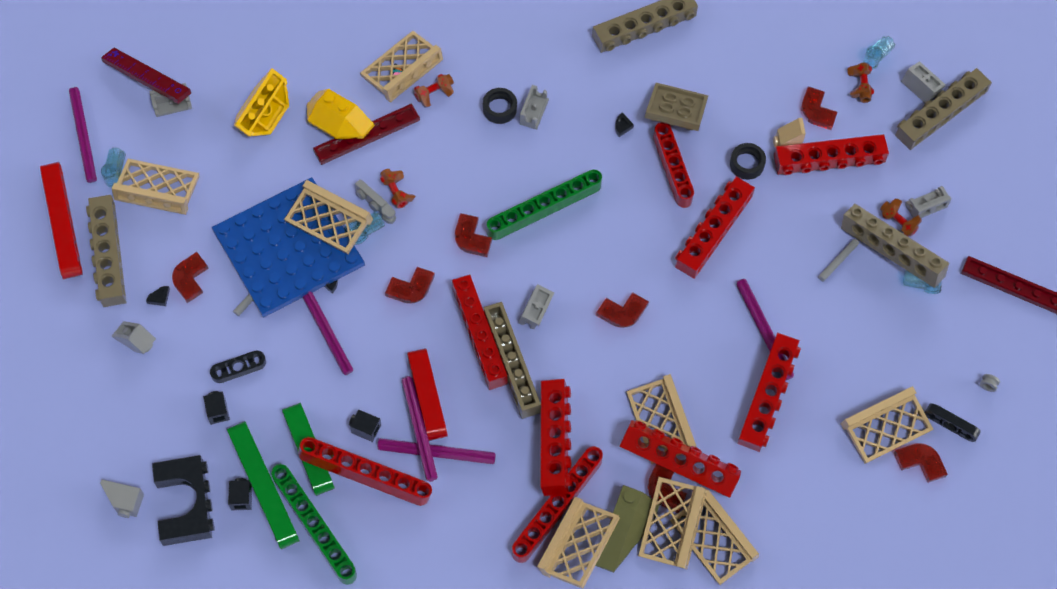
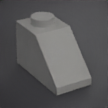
[112,321,156,354]
[100,479,144,518]

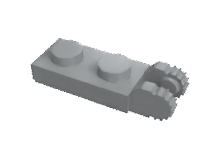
[355,180,396,224]

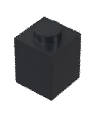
[203,391,230,425]
[349,409,381,442]
[228,478,252,511]

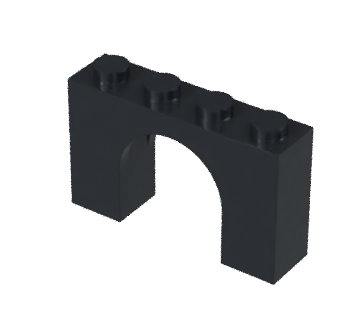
[152,455,215,546]

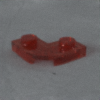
[801,86,837,130]
[455,213,492,257]
[172,252,209,303]
[385,267,435,303]
[596,292,649,328]
[894,443,948,483]
[647,464,687,513]

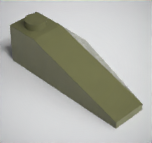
[595,485,660,573]

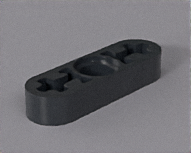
[210,350,266,383]
[924,403,981,442]

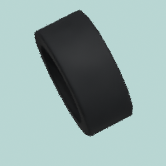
[483,87,517,124]
[730,143,766,180]

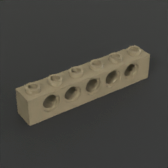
[592,0,698,53]
[895,68,992,150]
[86,195,127,307]
[841,204,949,288]
[484,302,541,419]

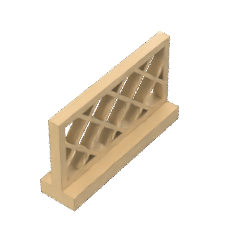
[360,31,443,102]
[111,159,200,215]
[284,180,373,254]
[627,374,696,464]
[840,386,934,464]
[638,477,707,569]
[670,490,759,585]
[537,497,620,589]

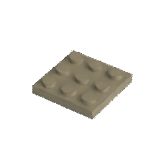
[645,83,709,131]

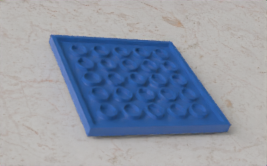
[212,177,365,318]

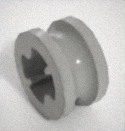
[980,374,1000,392]

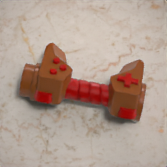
[847,63,874,103]
[413,74,454,107]
[380,169,416,208]
[880,199,922,237]

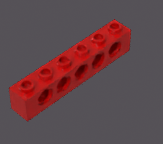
[773,134,889,175]
[675,176,755,279]
[452,275,508,390]
[737,332,801,452]
[541,379,572,496]
[619,420,741,498]

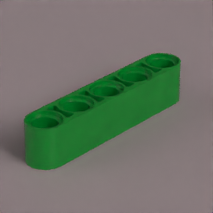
[282,402,335,496]

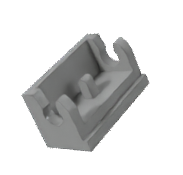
[901,61,946,104]
[149,83,192,117]
[520,85,549,130]
[905,186,951,218]
[518,284,554,329]

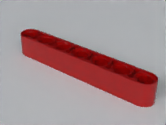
[40,162,83,280]
[298,437,432,506]
[512,446,603,563]

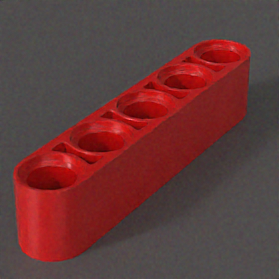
[653,122,694,208]
[407,348,448,441]

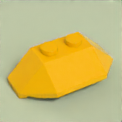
[234,68,289,137]
[307,89,374,139]

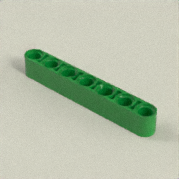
[487,169,602,240]
[227,421,300,550]
[271,464,357,585]

